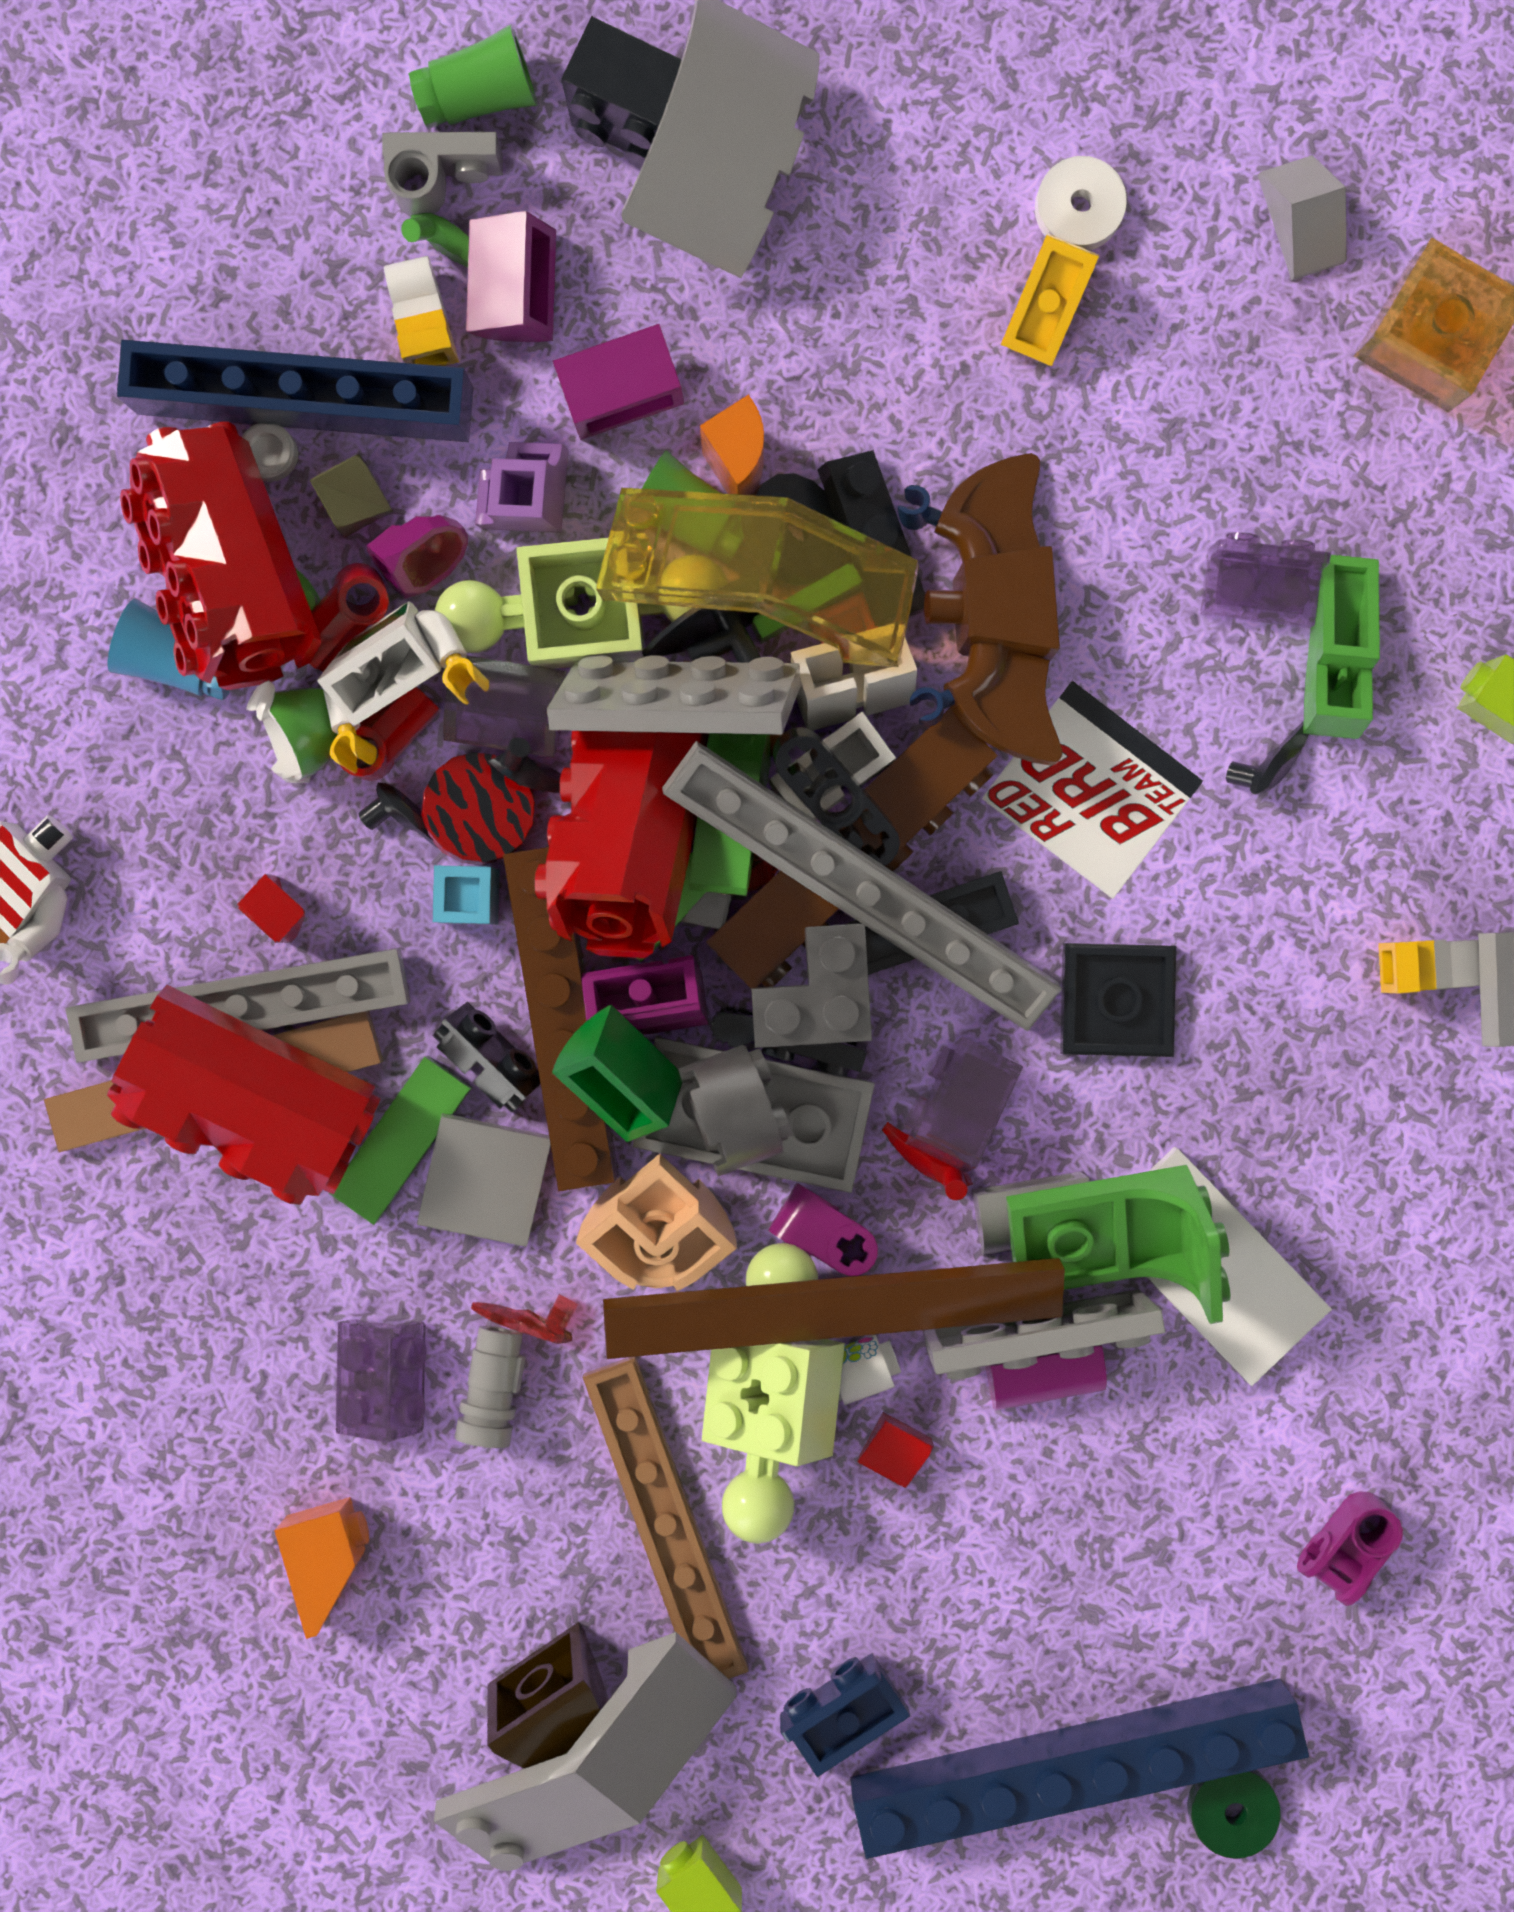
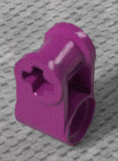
[768,1183,878,1276]
[1297,1491,1403,1606]

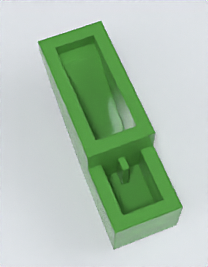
[1303,554,1380,739]

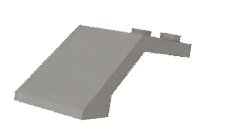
[434,1632,737,1871]

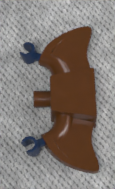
[898,453,1062,766]

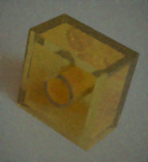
[1353,238,1514,413]

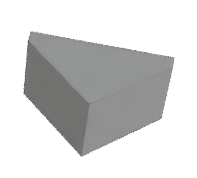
[1258,155,1347,281]

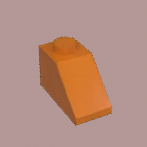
[274,1497,369,1639]

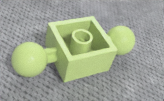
[435,536,729,671]
[701,1243,845,1544]

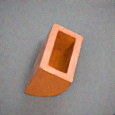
[700,394,764,509]

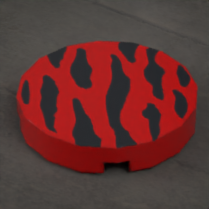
[421,752,535,865]

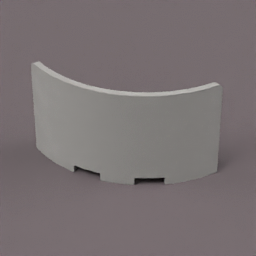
[622,0,819,278]

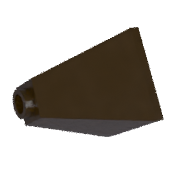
[487,1622,609,1769]

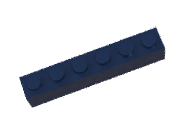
[116,339,474,442]

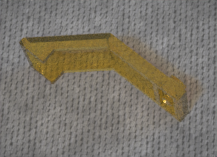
[596,487,919,667]

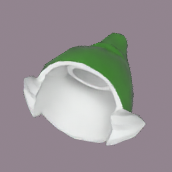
[246,680,339,783]

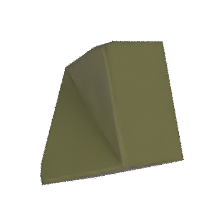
[310,454,393,538]

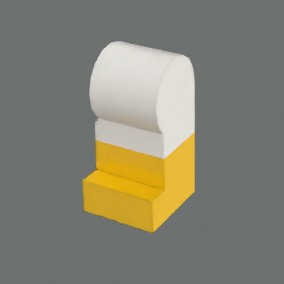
[384,255,459,366]

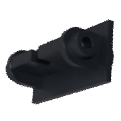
[432,1001,541,1113]

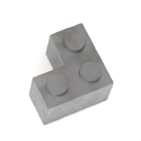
[751,924,872,1048]

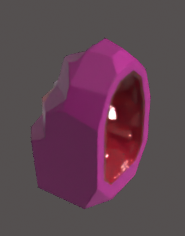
[367,515,468,599]

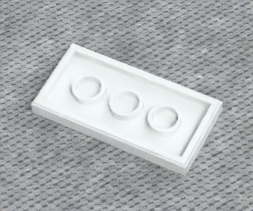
[1147,1147,1332,1386]

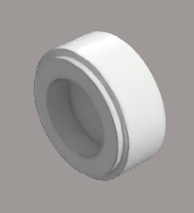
[242,423,298,482]

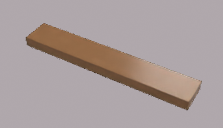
[43,1011,384,1153]
[582,1357,749,1679]

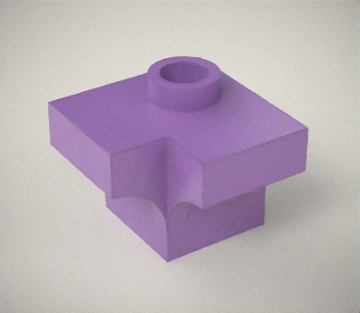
[475,442,569,533]

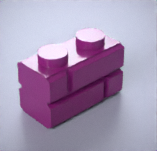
[582,955,709,1035]

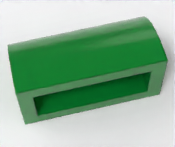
[552,1005,682,1142]

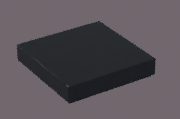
[1060,943,1177,1057]

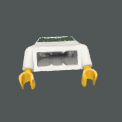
[317,602,489,774]

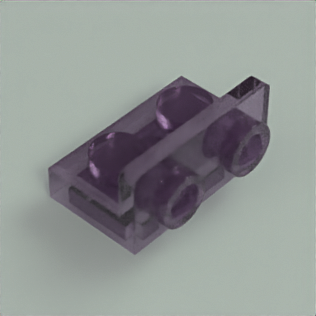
[1200,532,1331,629]

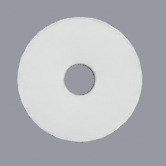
[1035,156,1127,251]

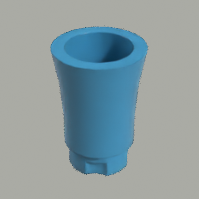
[107,598,230,700]

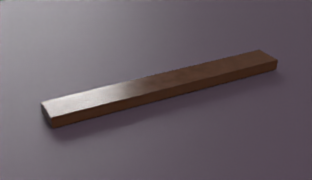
[603,1258,1065,1359]

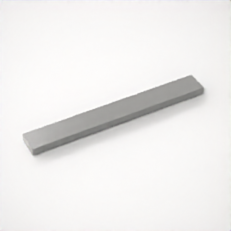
[662,741,1062,1032]

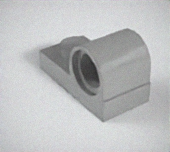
[382,132,503,217]

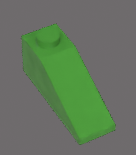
[689,733,771,896]

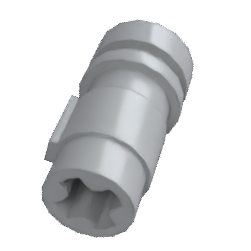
[455,1326,526,1448]

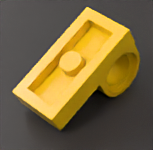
[1000,233,1099,366]

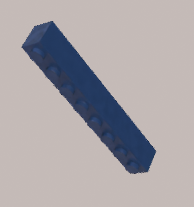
[850,1678,1309,1859]

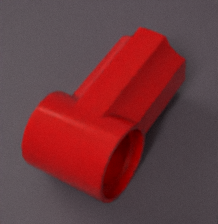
[309,563,389,672]
[340,686,442,781]

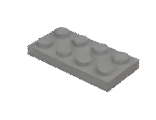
[547,655,801,734]
[633,1037,875,1193]
[923,1289,1165,1380]

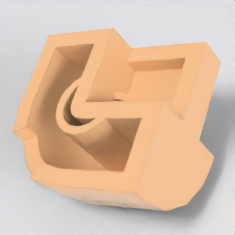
[576,1154,737,1291]

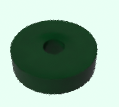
[1187,1770,1281,1859]

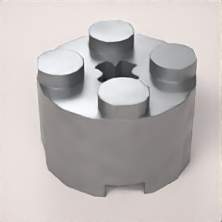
[679,1045,792,1177]

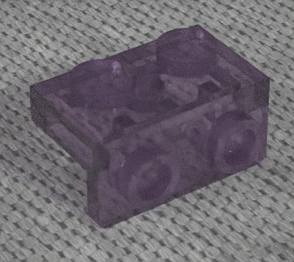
[336,1319,427,1443]

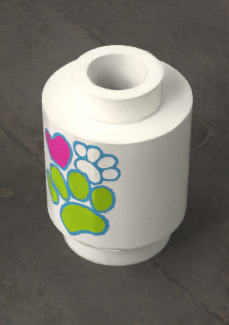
[839,1334,901,1405]

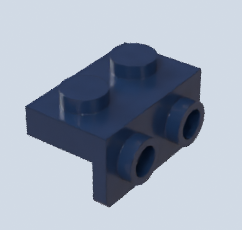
[780,1653,910,1778]

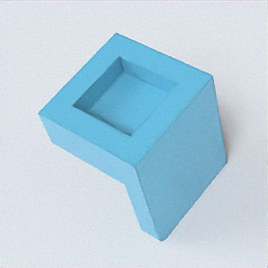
[432,865,500,925]

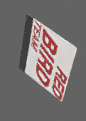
[982,680,1203,899]

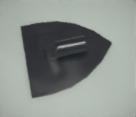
[642,572,762,663]

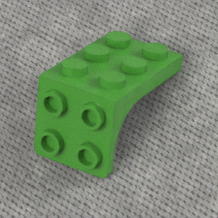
[1006,1165,1231,1324]

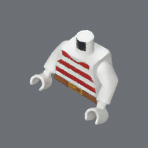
[0,815,73,985]

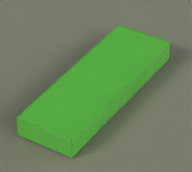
[329,1056,473,1225]

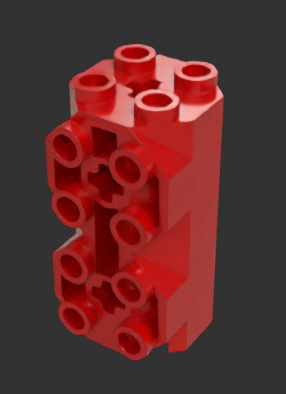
[120,421,322,690]
[535,731,708,958]
[107,985,381,1205]

